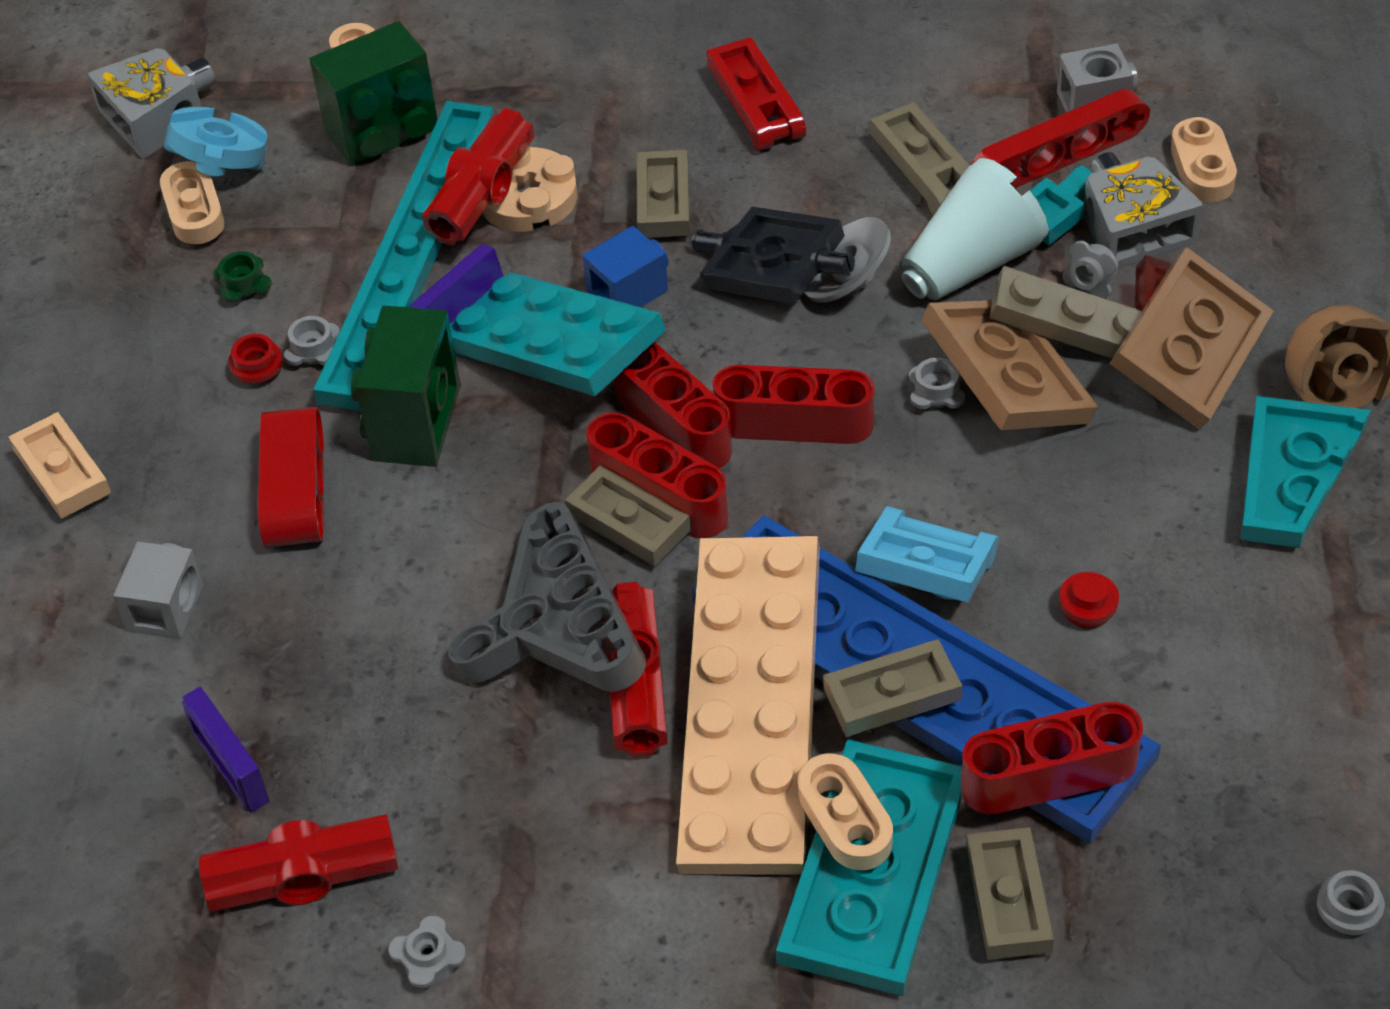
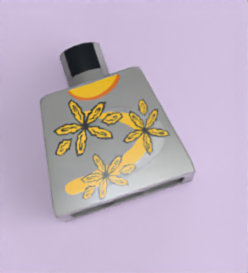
[87,48,216,159]
[1084,152,1203,267]

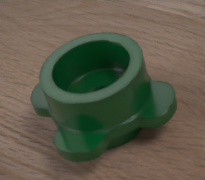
[213,251,272,303]

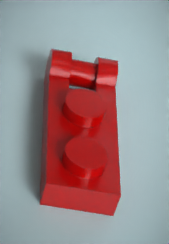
[706,37,806,151]

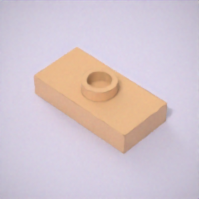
[8,412,111,519]

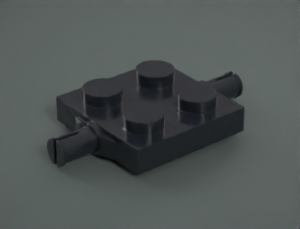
[692,206,855,304]

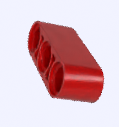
[614,341,732,468]
[713,365,875,444]
[258,407,324,548]
[586,413,729,538]
[961,702,1143,814]

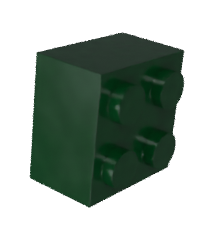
[309,21,438,167]
[351,305,461,467]

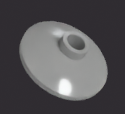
[804,217,891,303]

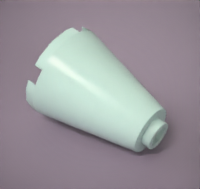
[901,158,1049,300]

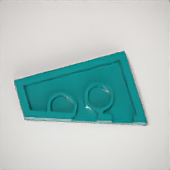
[1240,396,1371,548]

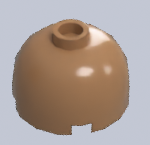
[1285,304,1390,408]

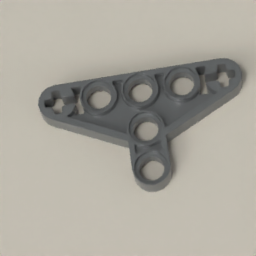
[448,502,646,692]

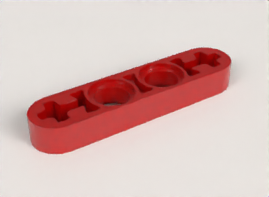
[971,89,1150,189]

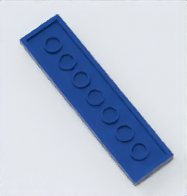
[692,515,1161,844]

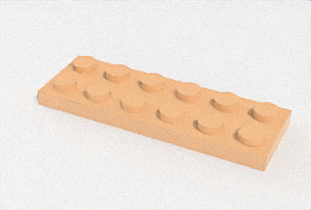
[676,536,820,875]

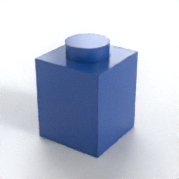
[582,226,669,307]

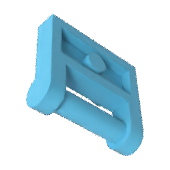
[855,506,999,603]

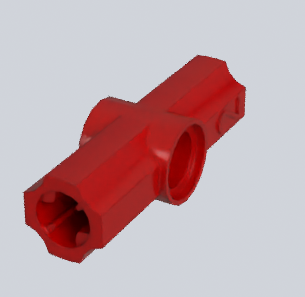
[422,108,534,246]
[604,582,668,757]
[198,814,399,912]

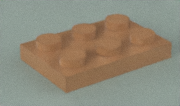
[1109,247,1274,430]
[921,300,1098,430]

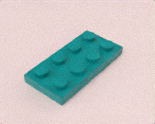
[450,272,666,396]
[776,739,963,996]

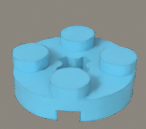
[164,107,268,176]

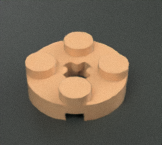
[483,146,578,232]

